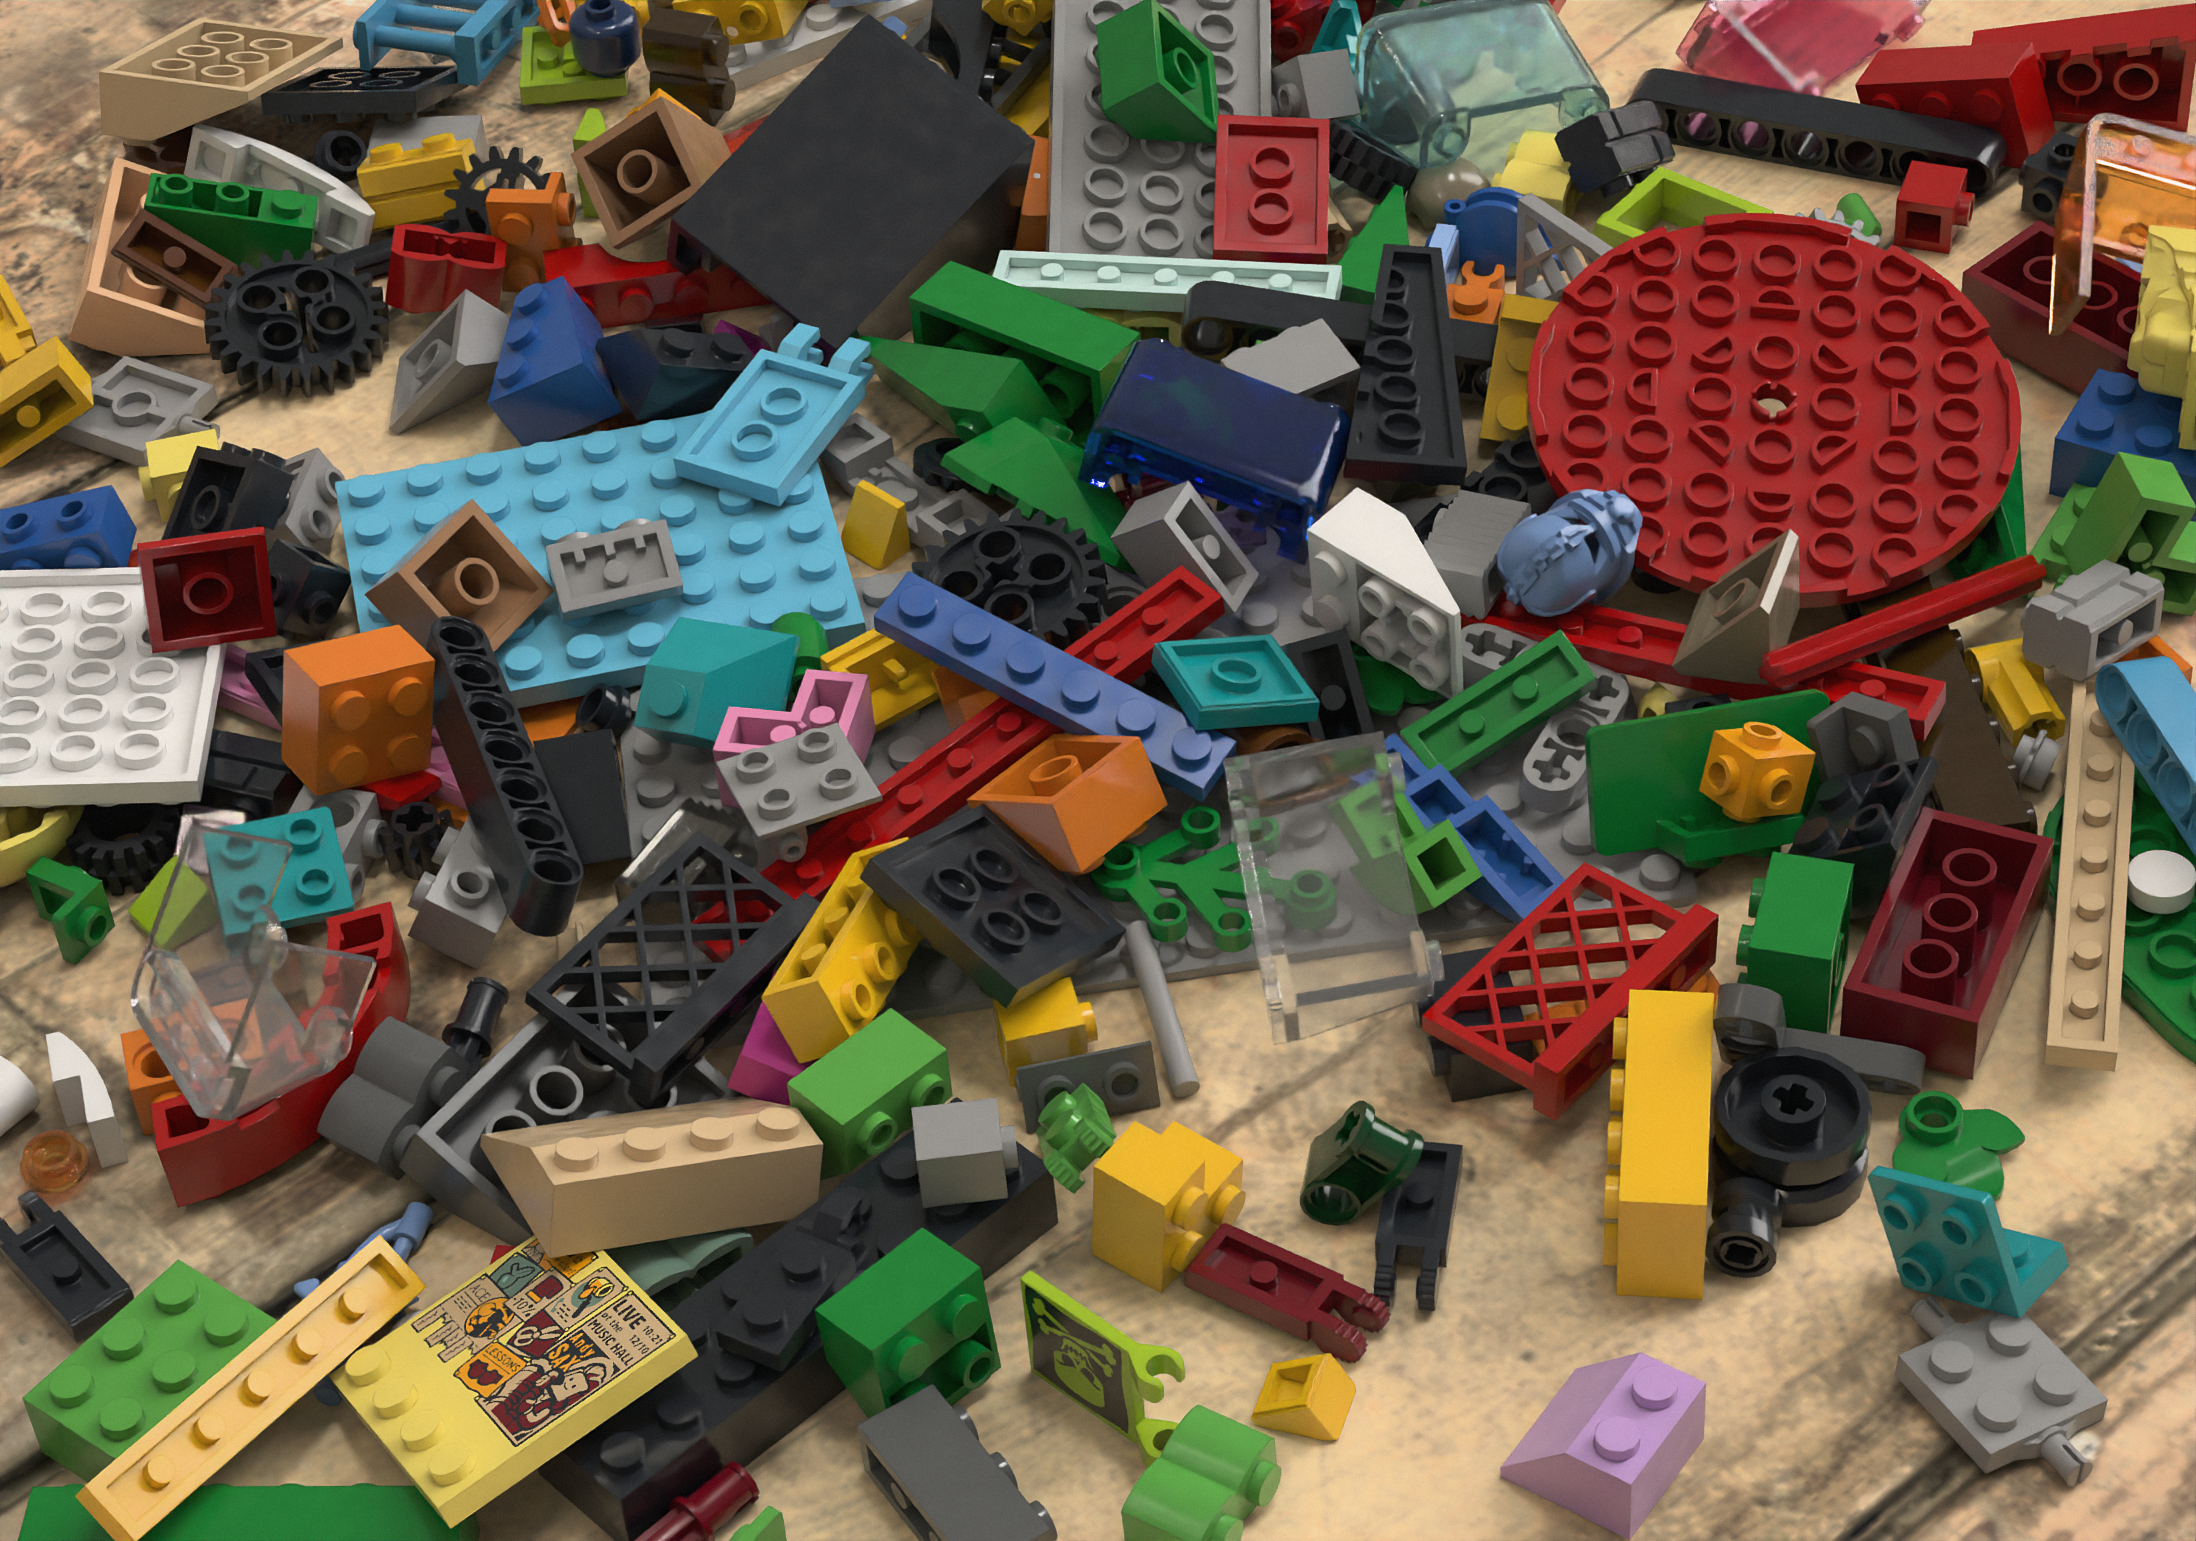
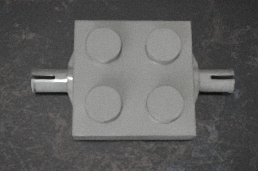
[56,356,220,467]
[1895,1296,2108,1487]

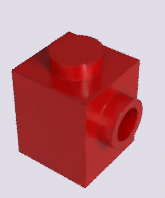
[1894,160,1975,254]

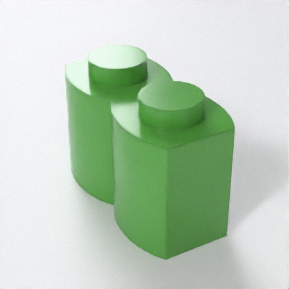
[1121,1404,1282,1541]

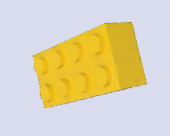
[1603,989,1714,1300]

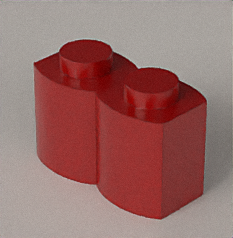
[385,224,507,314]

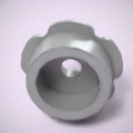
[2012,730,2062,791]

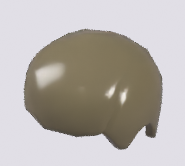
[1405,154,1491,230]

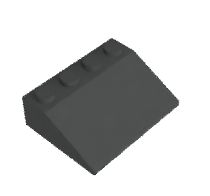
[399,963,743,1246]

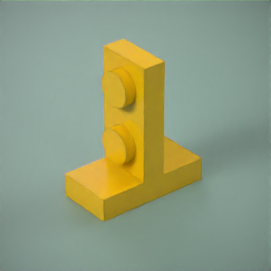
[1479,293,1559,442]

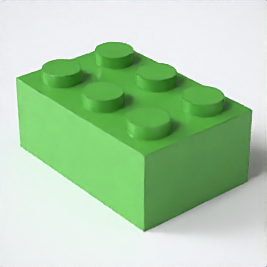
[22,1259,277,1483]

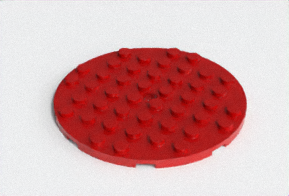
[1526,213,2022,608]

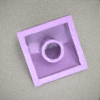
[1500,1352,1706,1540]

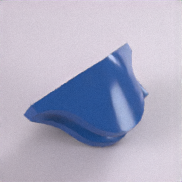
[1424,187,1564,277]

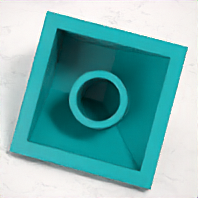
[633,617,801,750]

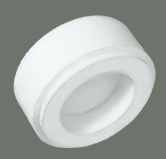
[2127,850,2196,914]

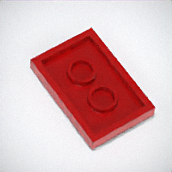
[1212,114,1330,265]

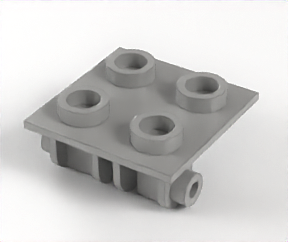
[716,723,883,862]

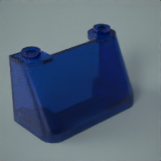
[1077,338,1352,565]

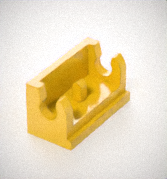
[820,628,942,733]

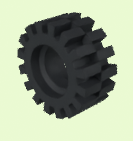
[1329,119,1420,203]
[66,803,188,895]

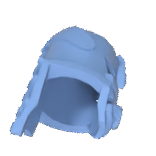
[1497,489,1643,617]

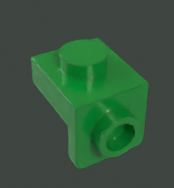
[26,856,115,965]

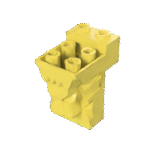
[2127,225,2196,450]

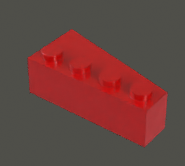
[1971,3,2196,132]

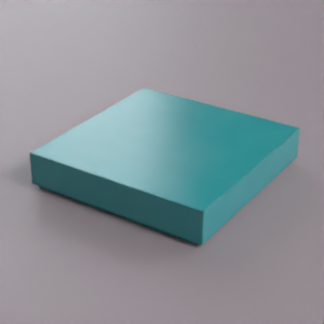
[1151,634,1320,730]

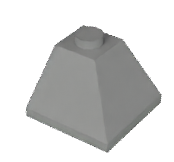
[389,289,510,434]

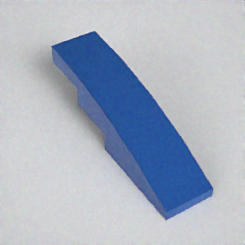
[1345,733,1565,924]

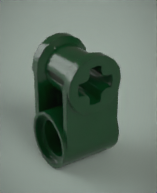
[1300,1100,1423,1226]

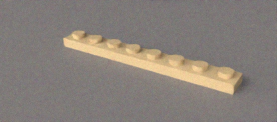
[2044,673,2135,1072]

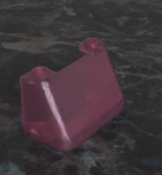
[1675,0,1932,97]

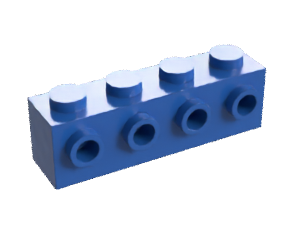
[0,485,137,571]

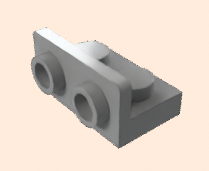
[252,447,346,554]
[545,518,683,622]

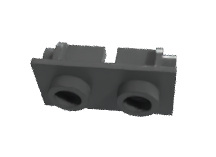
[1014,1041,1161,1132]

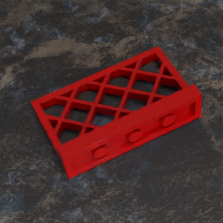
[1422,862,1719,1121]

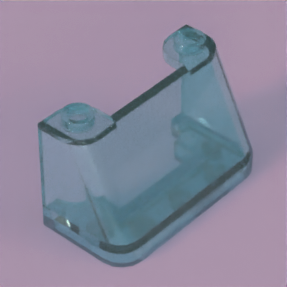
[1352,0,1610,169]

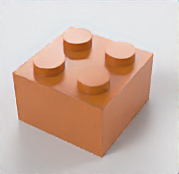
[281,624,435,796]
[967,734,1168,876]

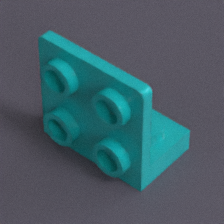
[201,807,355,956]
[1868,1166,2069,1318]

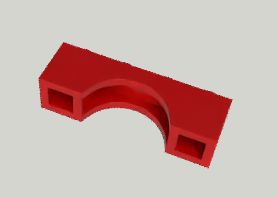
[543,243,773,329]

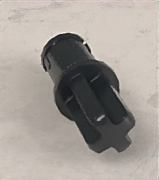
[442,977,509,1082]

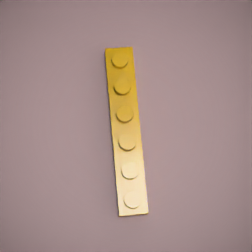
[75,1234,427,1541]

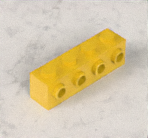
[761,837,925,1064]

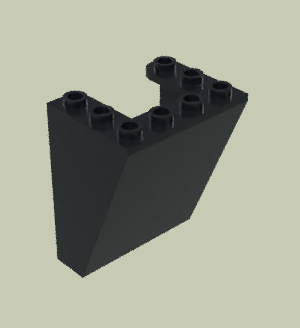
[666,14,1035,368]

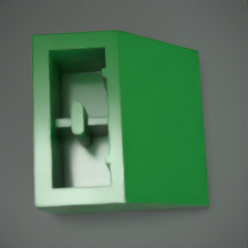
[814,1227,1001,1419]

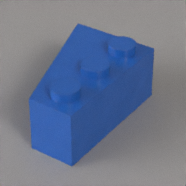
[487,276,622,447]

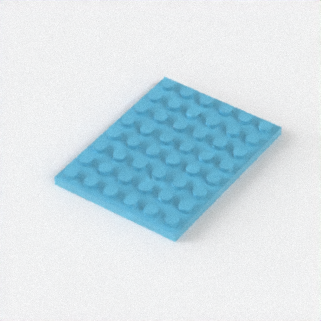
[335,410,866,725]

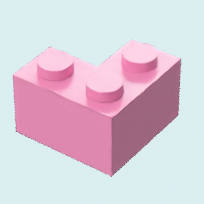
[713,669,876,817]

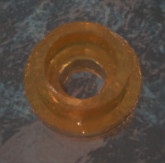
[20,1130,90,1194]

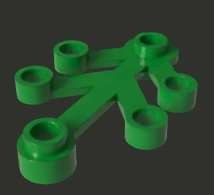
[1089,806,1340,952]

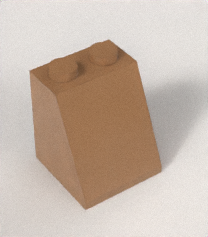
[570,96,731,250]

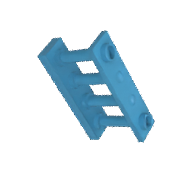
[353,0,541,86]

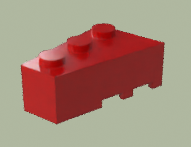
[1855,42,2056,170]

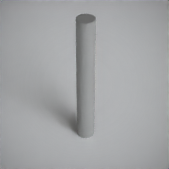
[1124,921,1200,1097]

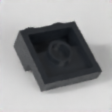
[161,442,295,540]

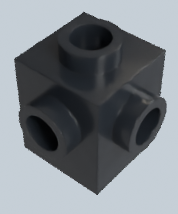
[2018,131,2109,229]
[268,538,352,640]

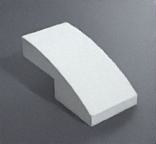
[46,1032,129,1168]

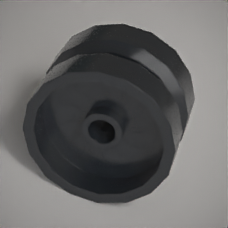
[1712,1047,1872,1228]

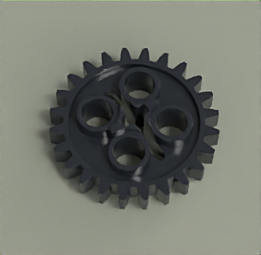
[204,250,389,398]
[911,508,1109,651]

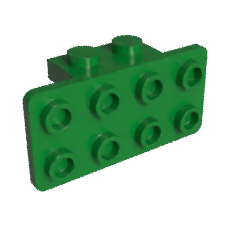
[1585,689,1830,868]

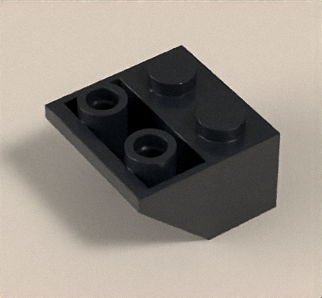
[1788,755,1939,920]

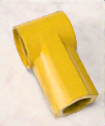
[1964,637,2066,747]

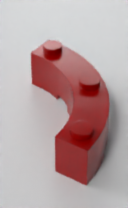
[150,901,411,1208]

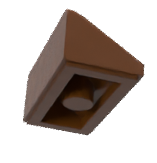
[111,208,238,310]

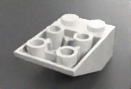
[1307,487,1464,699]

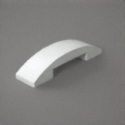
[184,124,375,254]

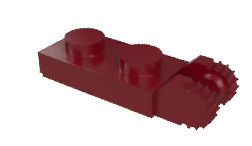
[1184,1222,1391,1363]

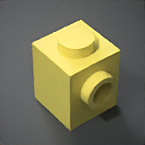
[138,429,220,523]

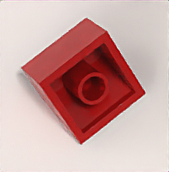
[137,526,277,653]

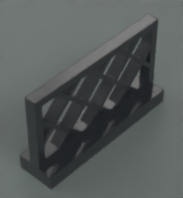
[525,830,820,1109]

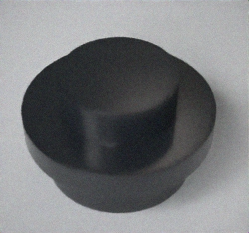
[575,683,632,738]

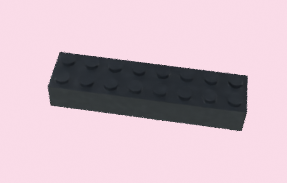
[538,1097,1059,1541]

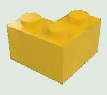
[1092,1120,1246,1294]

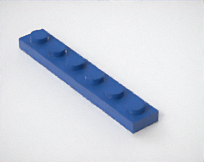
[874,571,1237,802]

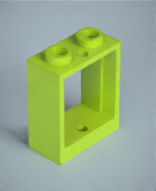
[1593,166,1774,248]

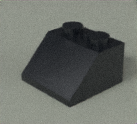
[595,328,753,421]

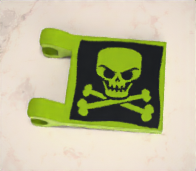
[1020,1270,1185,1468]

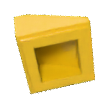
[841,480,911,570]
[1251,1353,1356,1441]

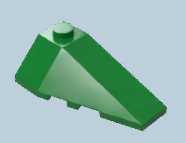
[940,417,1139,576]

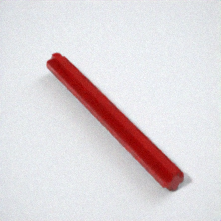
[1758,554,2047,690]

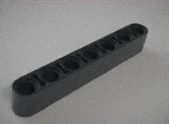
[1625,68,2008,199]
[1181,281,1498,402]
[425,616,584,937]

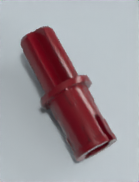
[634,1461,760,1541]

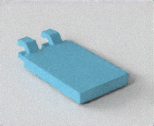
[673,323,874,506]

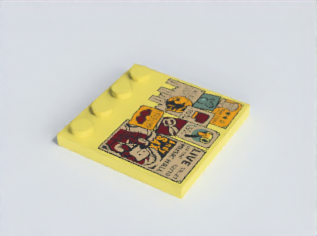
[328,1235,698,1529]

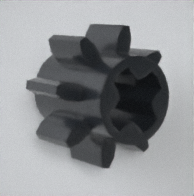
[378,802,458,881]

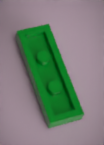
[1400,629,1598,779]

